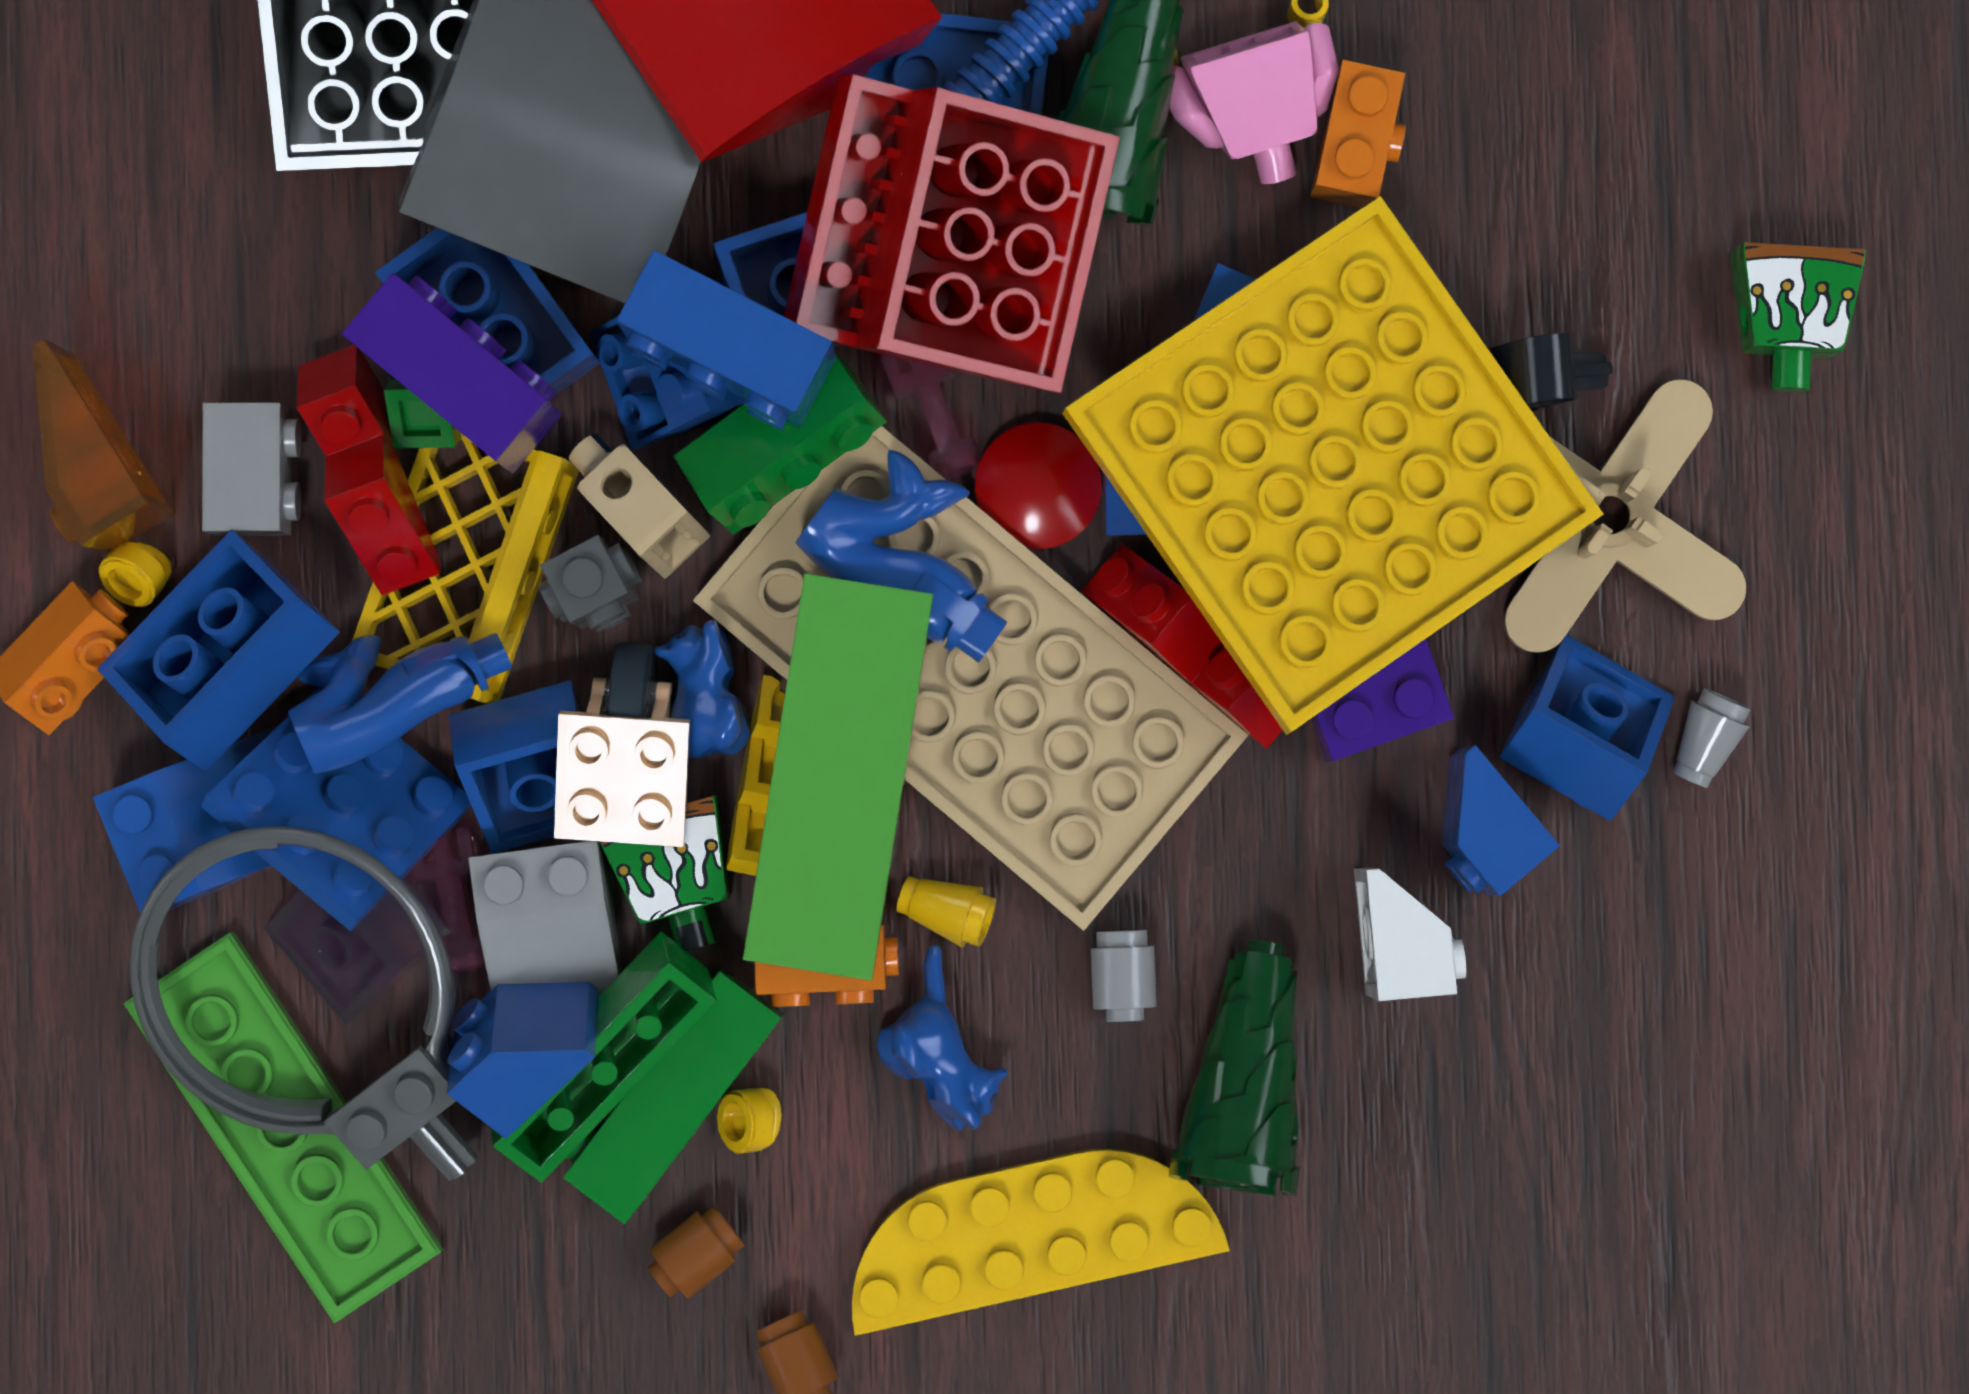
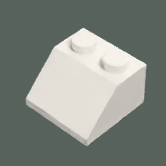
[1354,867,1466,1001]

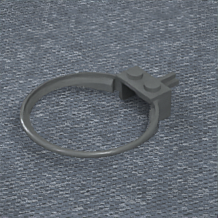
[130,826,479,1181]

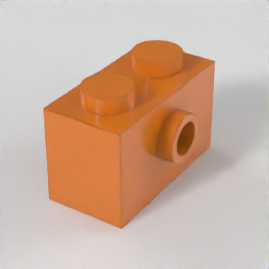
[1310,60,1406,209]

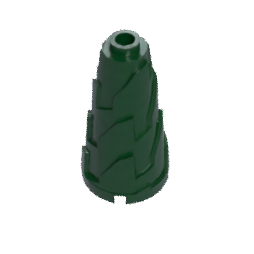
[1057,0,1184,226]
[1168,940,1300,1196]

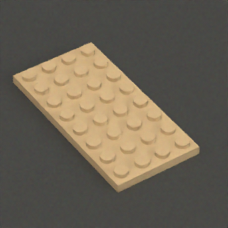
[693,426,1248,931]

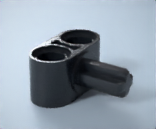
[1488,333,1613,411]

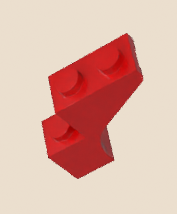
[297,344,440,596]
[1081,544,1282,749]

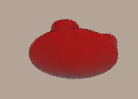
[975,422,1102,549]

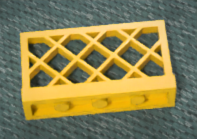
[352,433,579,704]

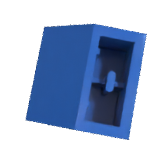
[589,279,745,451]

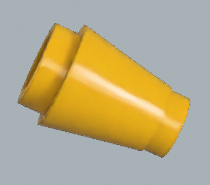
[896,876,996,948]

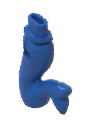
[795,450,1007,662]
[288,633,512,774]

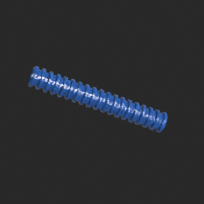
[942,0,1099,105]

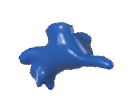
[653,620,751,758]
[877,944,1008,1131]

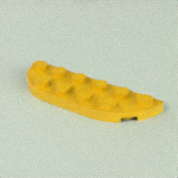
[852,1149,1230,1336]

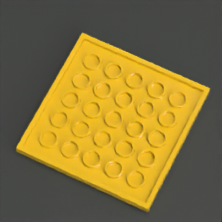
[1062,196,1604,735]

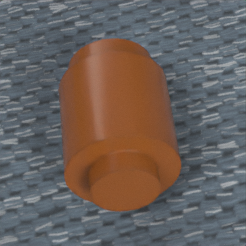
[647,1205,745,1299]
[755,1310,839,1394]

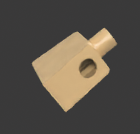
[569,434,711,579]

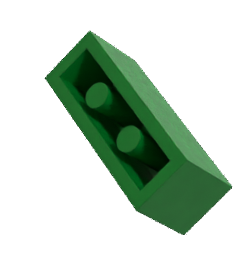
[673,350,887,535]

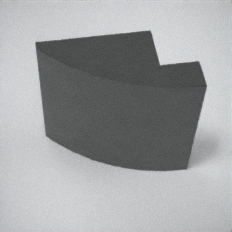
[258,0,473,171]
[399,0,701,303]

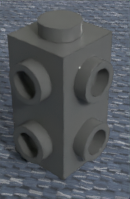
[538,535,643,633]

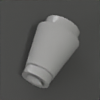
[1673,688,1751,788]

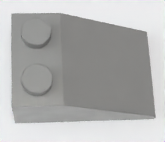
[468,841,622,997]

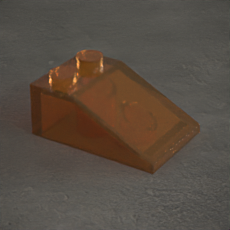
[32,338,175,554]

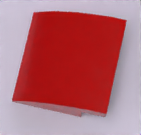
[591,0,943,163]
[784,74,1120,393]

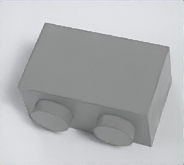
[202,403,302,536]

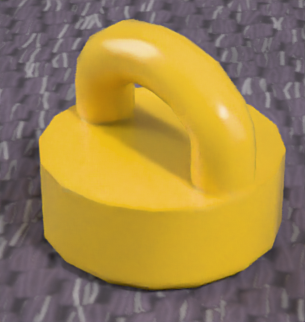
[99,542,173,607]
[717,1088,782,1154]

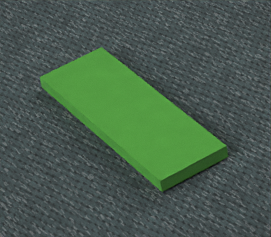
[743,573,934,981]
[123,932,444,1324]

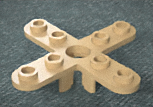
[1504,380,1746,653]

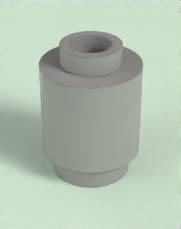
[1090,930,1157,1022]

